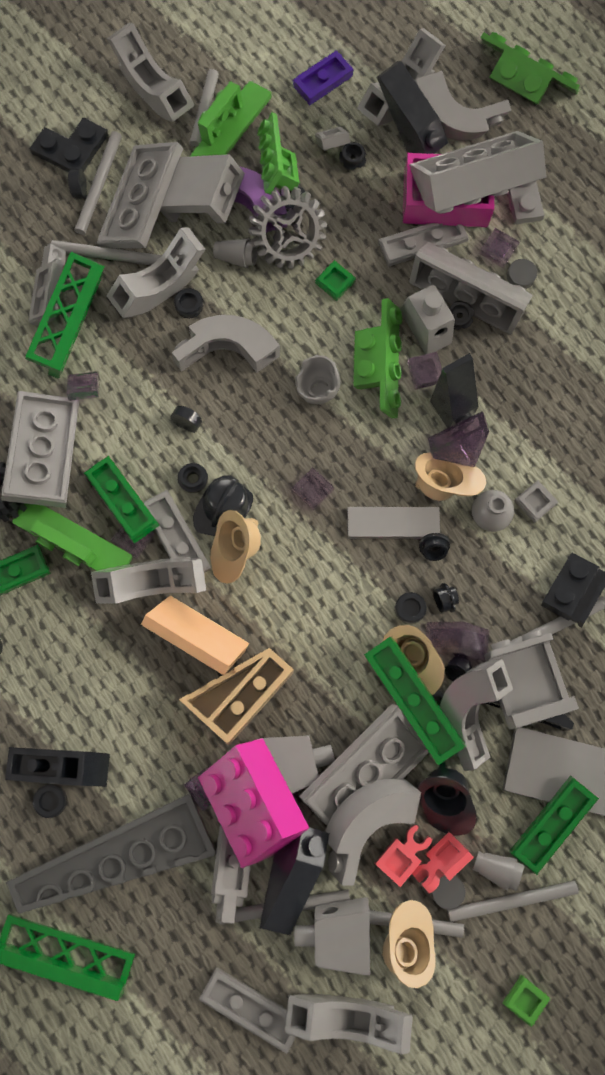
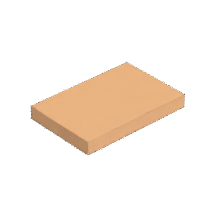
[141,595,249,675]

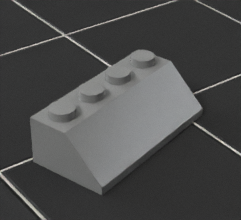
[410,131,546,213]
[409,242,533,335]

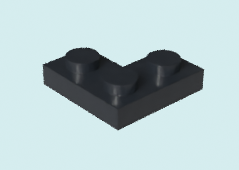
[29,117,109,172]

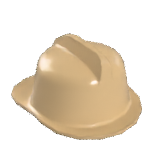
[415,452,486,501]
[210,510,261,584]
[383,625,445,695]
[382,900,435,988]

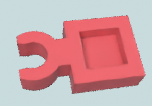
[374,824,432,887]
[412,832,473,893]

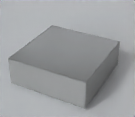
[315,126,350,150]
[514,480,558,523]

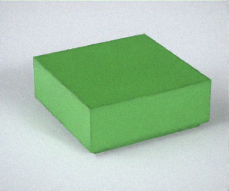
[502,975,551,1027]

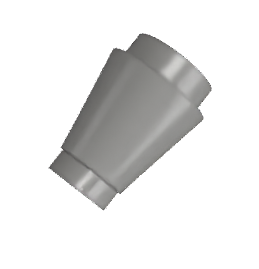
[213,238,258,268]
[473,851,524,891]

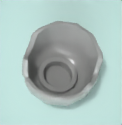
[295,355,341,405]

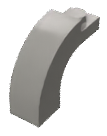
[107,23,195,122]
[357,29,446,126]
[415,71,511,141]
[107,227,206,318]
[172,315,280,373]
[91,557,206,604]
[440,658,513,771]
[325,779,421,886]
[285,994,413,1054]

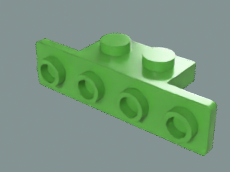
[481,32,580,105]
[190,81,272,157]
[257,112,299,195]
[353,298,402,418]
[12,503,133,571]

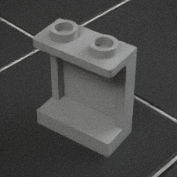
[160,155,245,223]
[484,630,579,730]

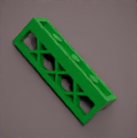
[25,252,105,379]
[364,636,466,765]
[0,914,135,1001]

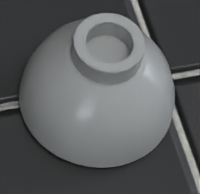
[472,490,514,532]

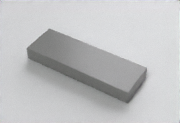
[378,223,469,267]
[143,490,211,573]
[347,507,440,539]
[199,967,296,1054]

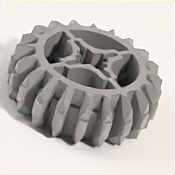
[248,186,327,269]

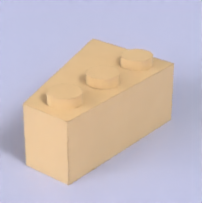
[179,648,294,745]

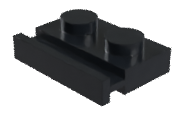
[541,552,605,628]

